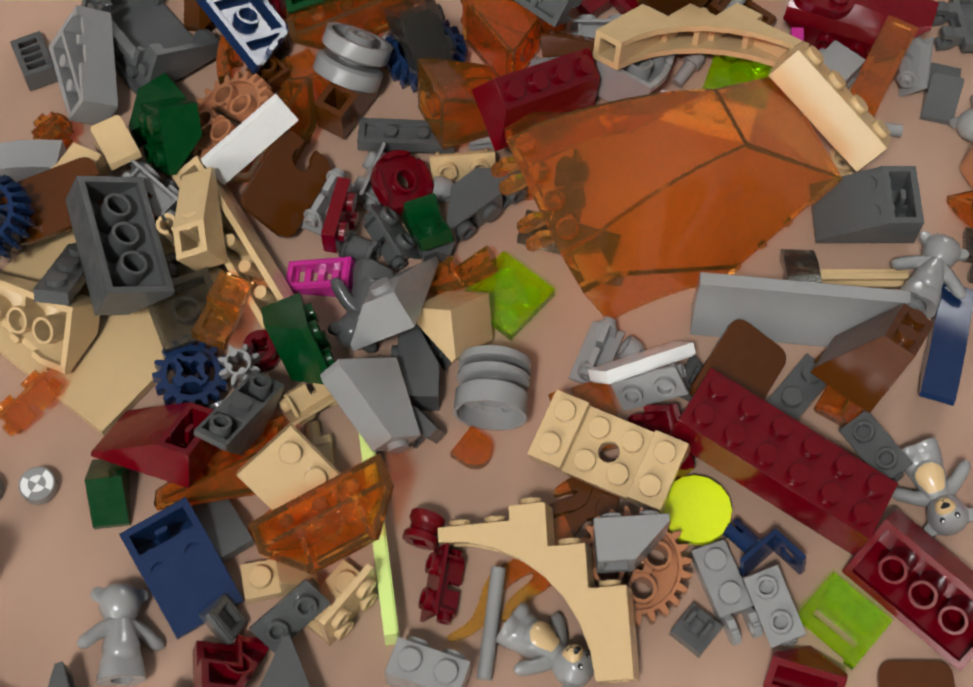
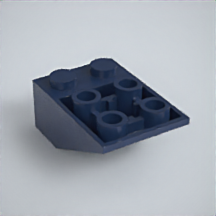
[119,497,244,639]

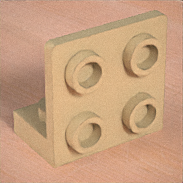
[305,559,378,646]

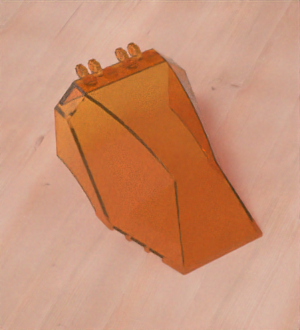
[491,77,843,319]

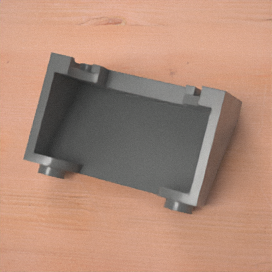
[81,0,220,95]

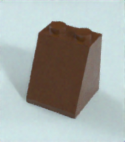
[810,303,934,414]

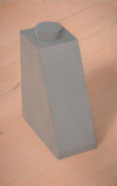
[320,357,421,455]

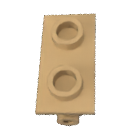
[429,148,496,184]
[278,383,338,426]

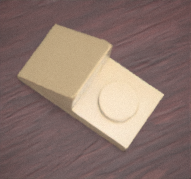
[90,115,142,170]
[240,548,319,604]

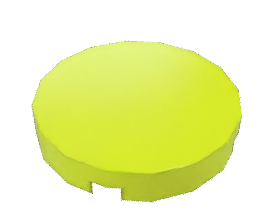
[663,475,732,546]

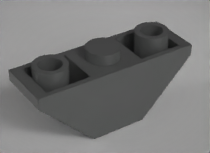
[446,167,528,244]
[194,370,285,456]

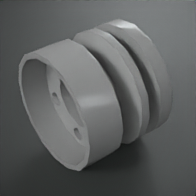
[453,345,532,431]

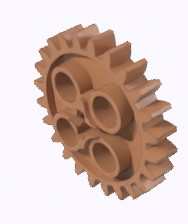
[190,71,274,158]
[579,506,692,627]

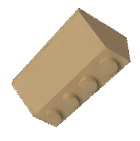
[768,41,891,172]

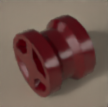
[243,330,281,372]
[402,508,446,550]

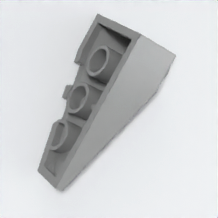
[596,54,676,106]
[350,256,439,351]

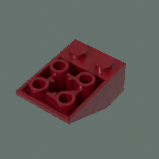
[91,402,219,488]

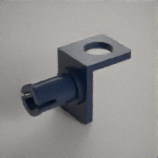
[723,518,806,577]

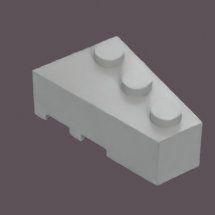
[48,5,118,125]

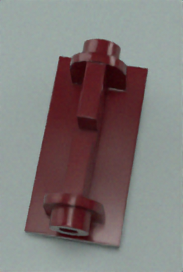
[418,543,466,625]

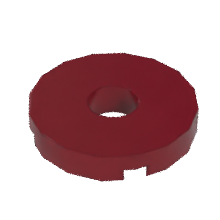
[370,150,434,214]

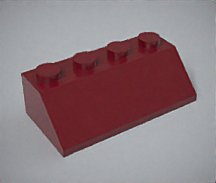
[471,47,600,152]
[842,509,973,672]

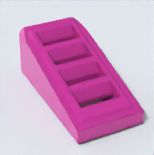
[286,257,355,297]

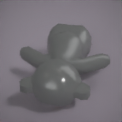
[328,259,395,353]

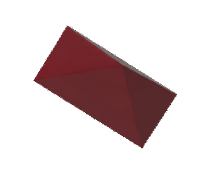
[762,645,848,687]

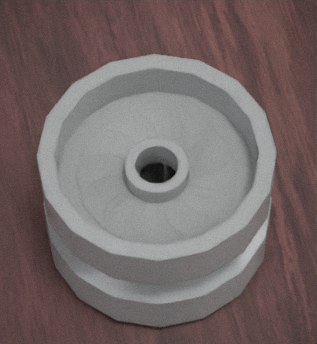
[313,22,393,93]

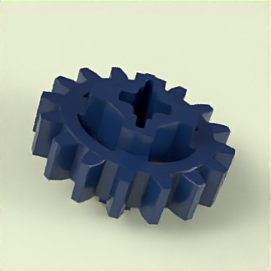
[152,338,230,408]

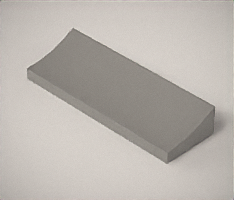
[690,272,911,347]

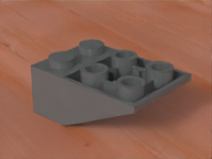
[809,166,924,243]

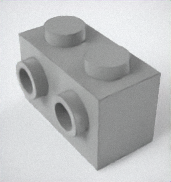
[385,636,471,687]

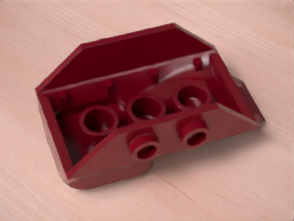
[783,0,939,64]

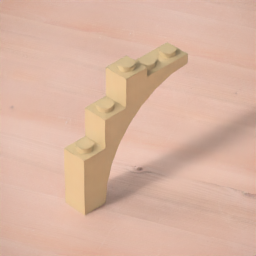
[593,3,809,71]
[438,497,640,684]

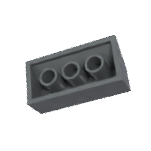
[65,176,175,316]

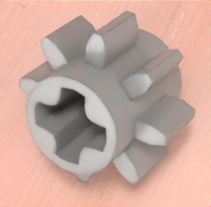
[218,344,262,389]

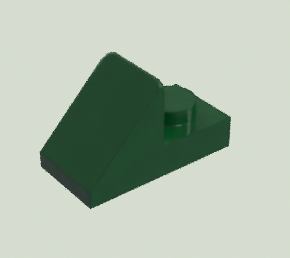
[402,193,454,252]

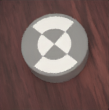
[19,467,58,505]

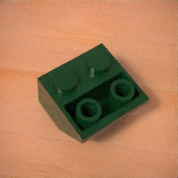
[138,97,202,175]
[261,292,335,385]

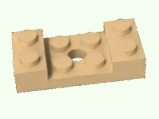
[527,389,691,514]

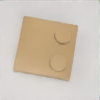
[237,422,341,526]

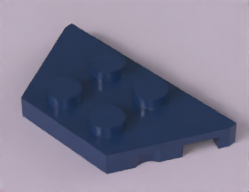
[196,0,291,74]

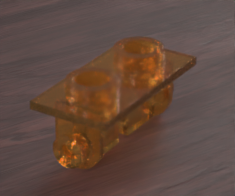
[0,368,64,436]

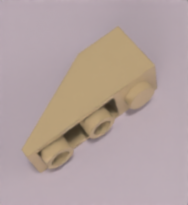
[173,167,227,272]

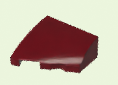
[193,635,270,687]

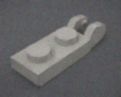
[689,539,763,646]

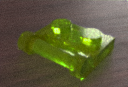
[798,572,893,671]

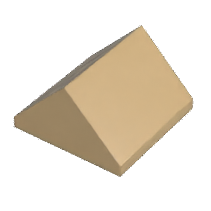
[416,291,493,363]

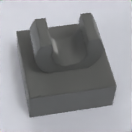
[409,405,446,449]
[669,603,723,658]

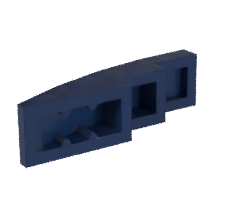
[919,283,973,406]

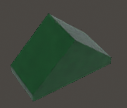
[84,459,131,529]

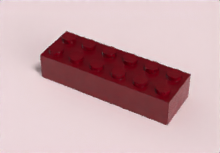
[669,368,898,555]

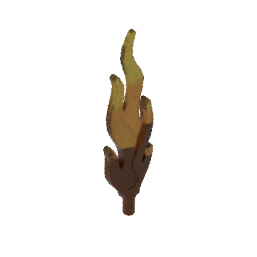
[447,477,619,642]

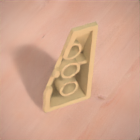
[0,273,100,374]

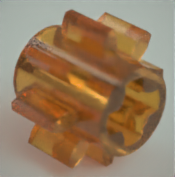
[32,111,74,148]

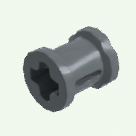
[338,230,382,262]

